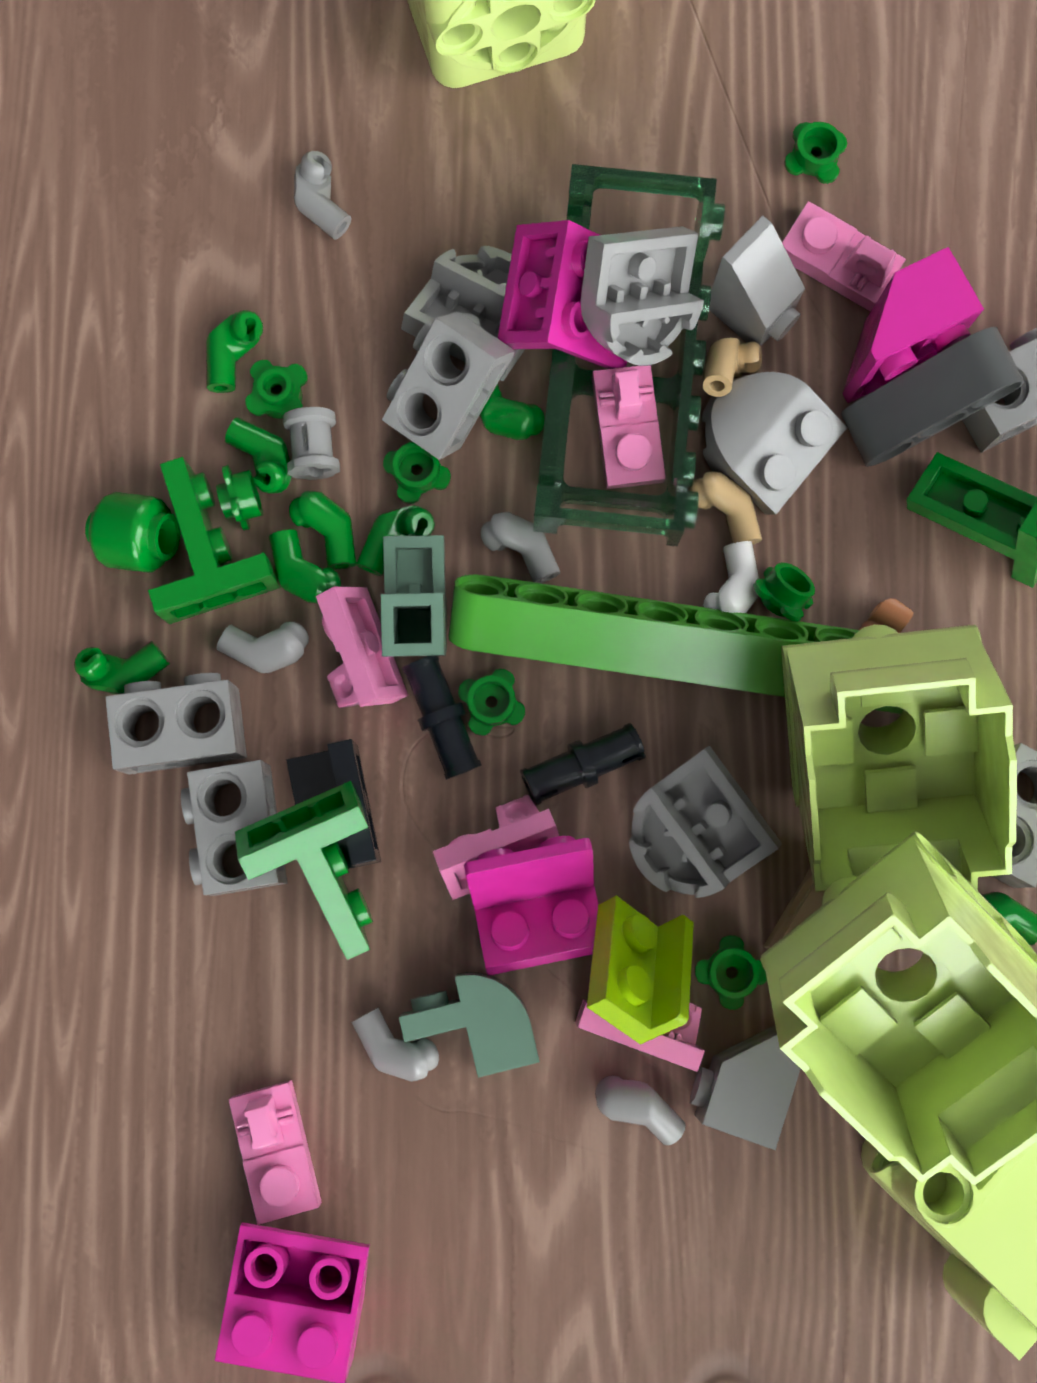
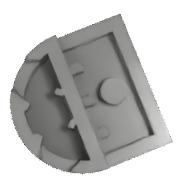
[581,226,704,366]
[401,246,525,381]
[702,372,848,515]
[629,746,782,898]

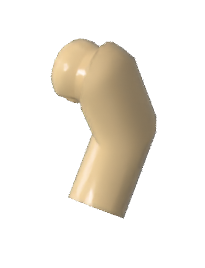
[703,338,762,397]
[689,471,762,545]

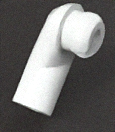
[703,541,759,613]

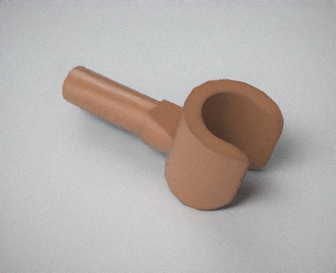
[858,598,914,633]

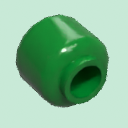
[85,492,180,573]

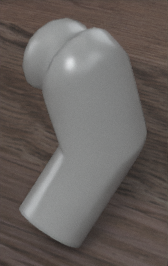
[294,151,352,240]
[481,512,561,583]
[217,622,309,673]
[351,1007,439,1082]
[595,1075,686,1146]

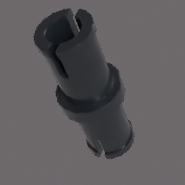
[402,656,482,780]
[520,723,646,806]

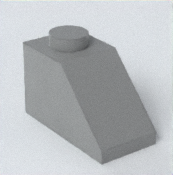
[706,215,805,346]
[690,1025,801,1150]

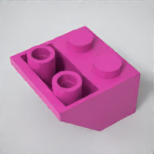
[842,247,984,403]
[215,1222,370,1383]

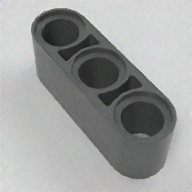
[841,327,1024,467]

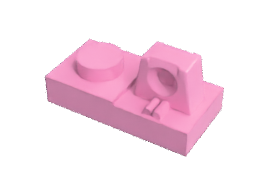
[782,201,906,312]
[592,365,666,490]
[316,586,409,708]
[433,795,559,900]
[575,999,705,1072]
[228,1080,322,1225]

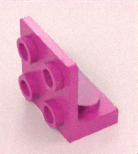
[498,220,627,369]
[464,836,599,976]

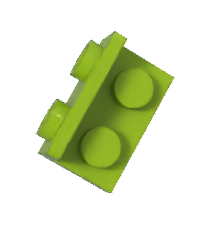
[587,895,694,1044]

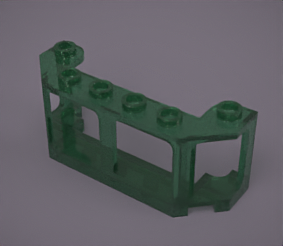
[533,164,725,547]

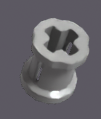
[283,407,340,480]

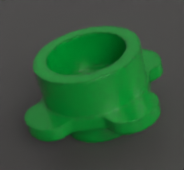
[784,122,848,184]
[245,360,308,419]
[383,442,451,504]
[216,465,263,531]
[753,562,815,622]
[458,669,525,736]
[695,935,767,1010]

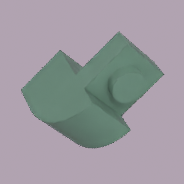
[381,535,447,657]
[399,972,540,1078]

